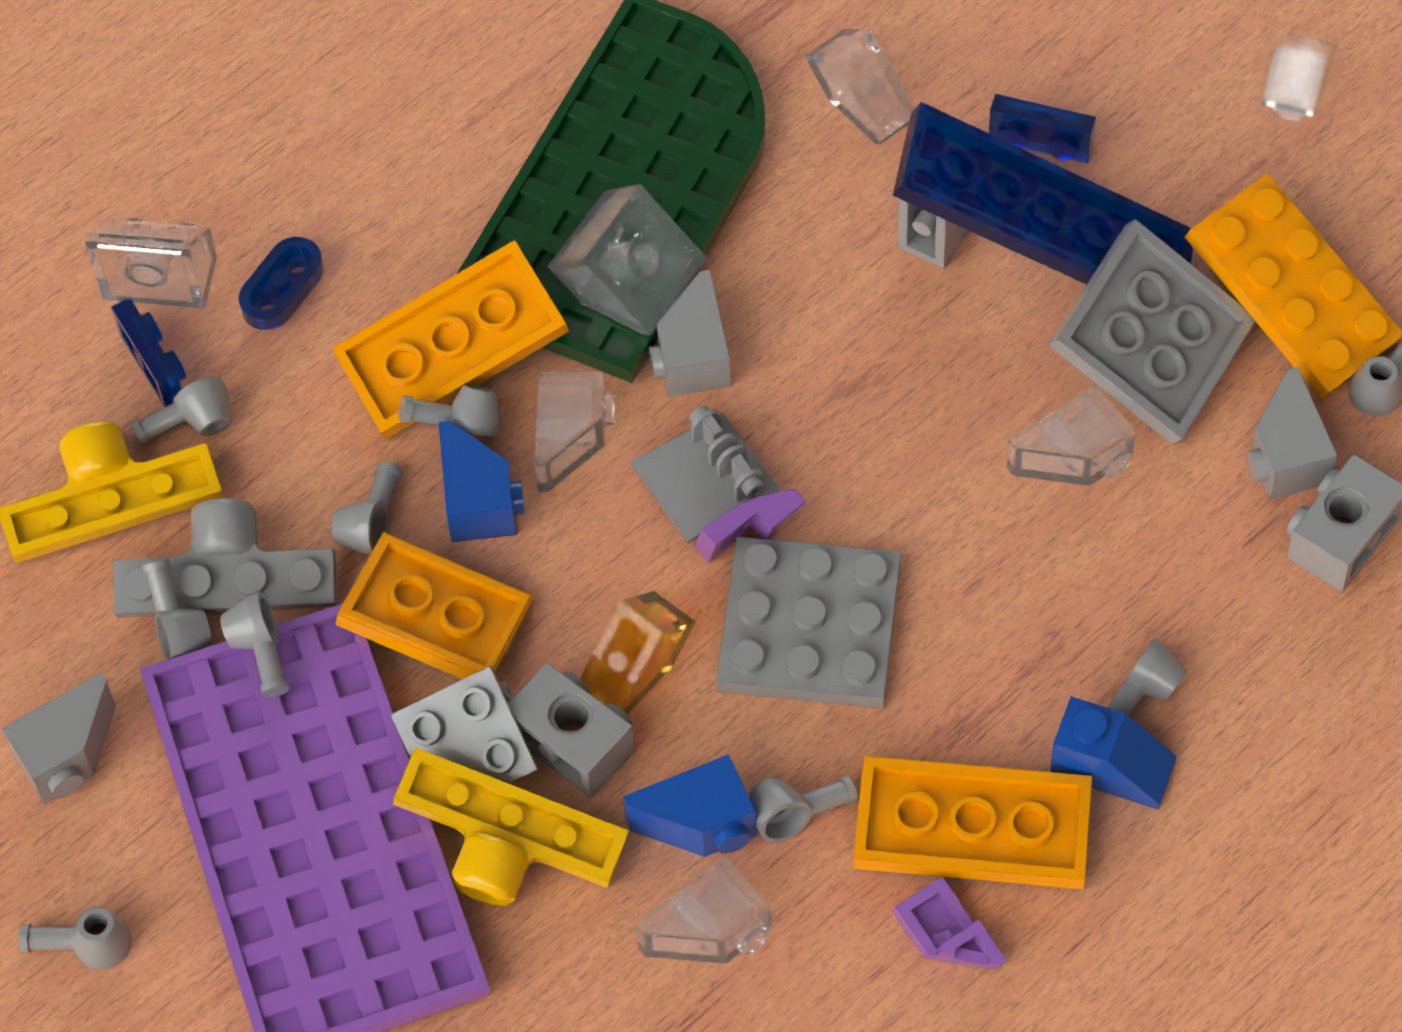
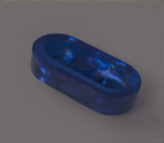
[239,237,324,330]

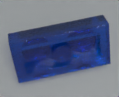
[988,94,1096,163]
[111,297,187,408]

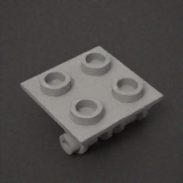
[630,405,780,544]
[390,666,538,784]

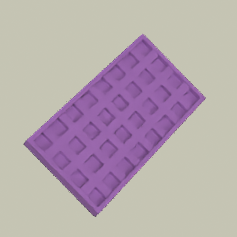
[140,603,491,1032]

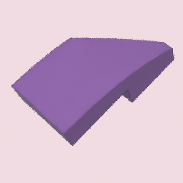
[695,489,806,563]
[892,876,1007,969]

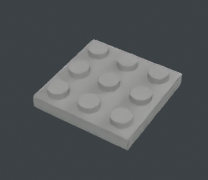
[1048,219,1255,444]
[716,537,901,708]

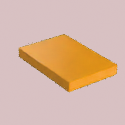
[336,532,534,679]

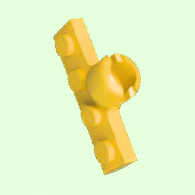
[0,420,224,564]
[393,747,629,906]

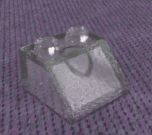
[547,184,707,335]
[85,218,217,309]

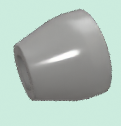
[1349,342,1402,416]
[130,376,231,446]
[398,384,500,436]
[332,462,403,555]
[142,558,212,660]
[220,592,290,697]
[1107,638,1186,716]
[750,776,858,843]
[19,907,131,970]

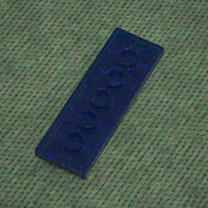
[892,102,1193,285]

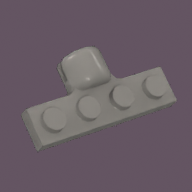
[113,498,337,618]

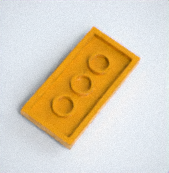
[1185,173,1402,400]
[331,240,569,440]
[853,756,1092,890]

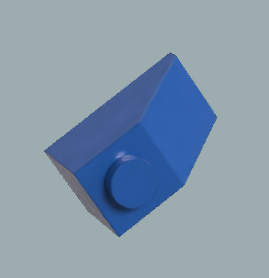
[439,421,525,542]
[1050,696,1176,810]
[623,754,757,857]

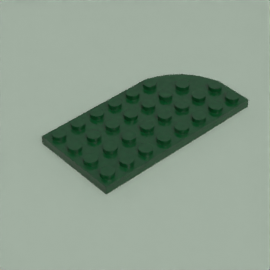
[457,0,765,383]

